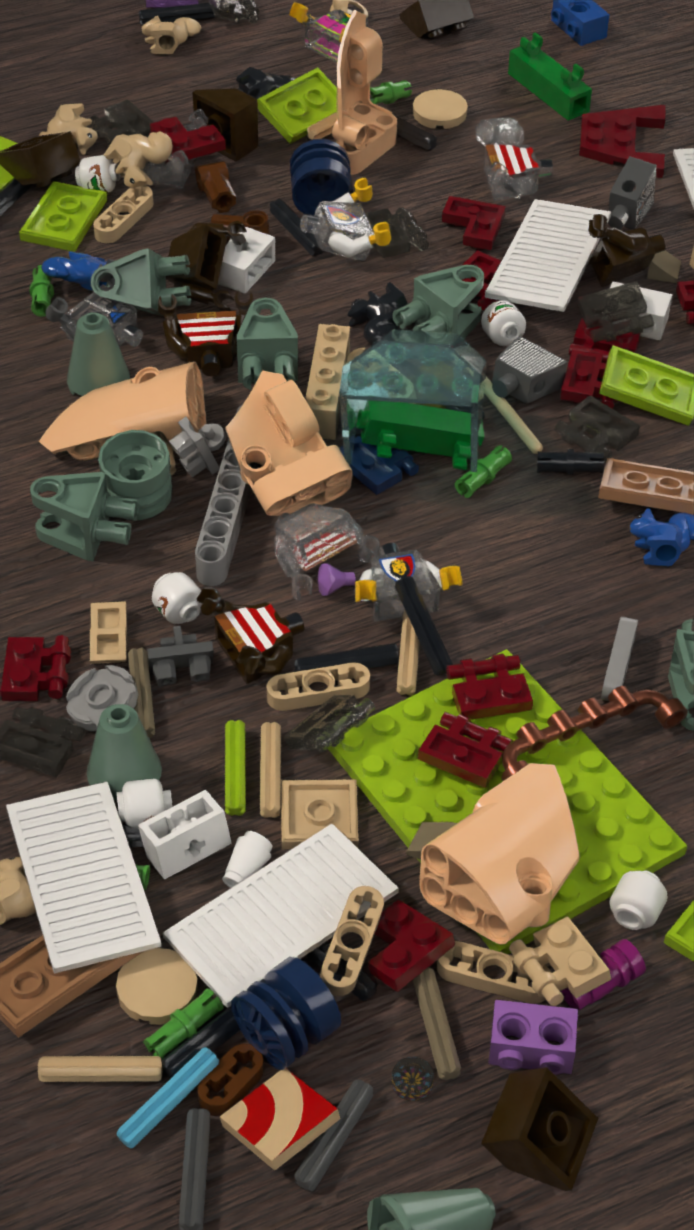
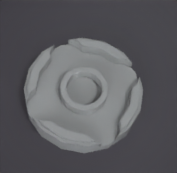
[66,665,139,731]

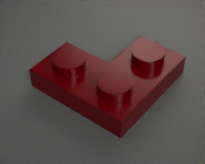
[150,117,226,164]
[442,196,506,250]
[368,899,455,992]

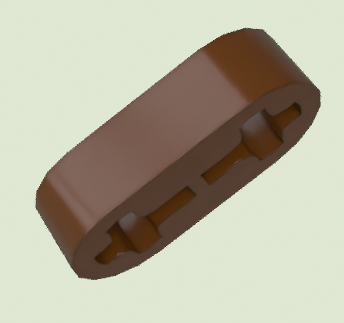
[197,1043,264,1116]

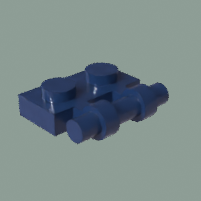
[339,436,419,495]

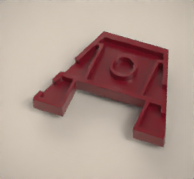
[579,105,666,178]

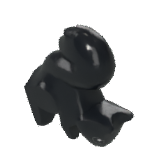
[236,67,297,99]
[347,282,408,346]

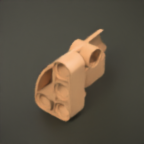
[332,10,397,175]
[39,362,206,461]
[225,371,353,516]
[419,763,579,944]

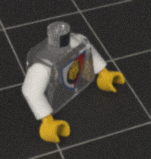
[300,178,391,261]
[355,543,463,622]

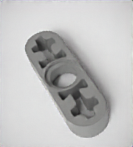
[601,616,638,702]

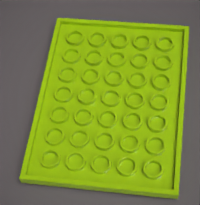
[327,649,687,954]

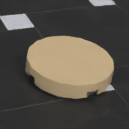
[413,89,468,129]
[116,948,198,1025]

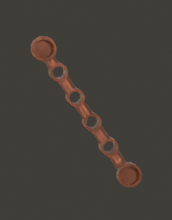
[501,686,688,781]

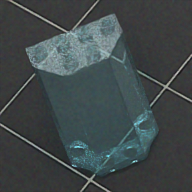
[339,329,487,472]

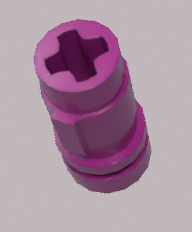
[560,939,646,1011]

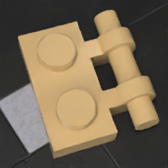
[509,916,611,1006]

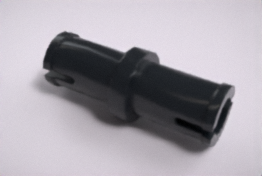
[537,449,604,475]

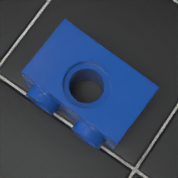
[551,0,610,46]

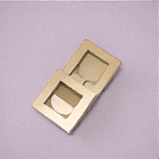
[90,601,127,664]

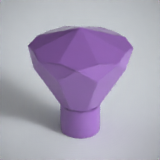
[317,563,356,596]

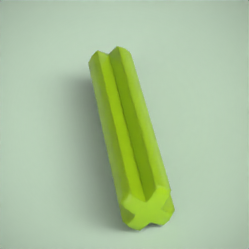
[225,720,246,816]

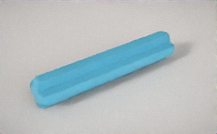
[117,1047,219,1149]

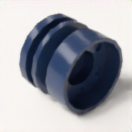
[290,139,353,217]
[231,956,341,1070]

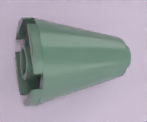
[67,312,130,396]
[87,704,162,801]
[367,1188,496,1230]

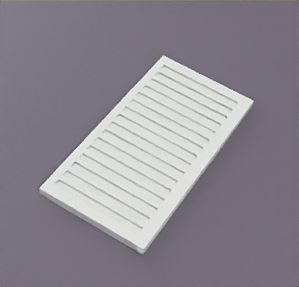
[485,199,611,312]
[6,782,161,974]
[163,824,399,1008]

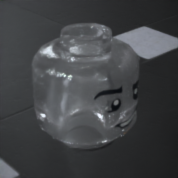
[480,118,524,151]

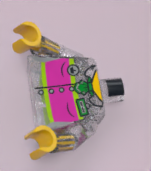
[289,2,368,63]

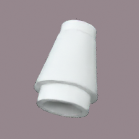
[222,831,272,888]

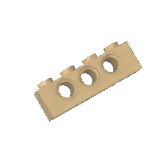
[305,324,350,440]

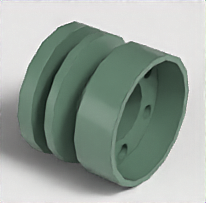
[98,430,173,520]

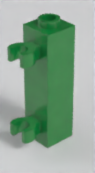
[508,32,592,121]
[356,397,485,470]

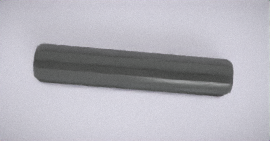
[295,1079,373,1192]
[179,1108,210,1230]

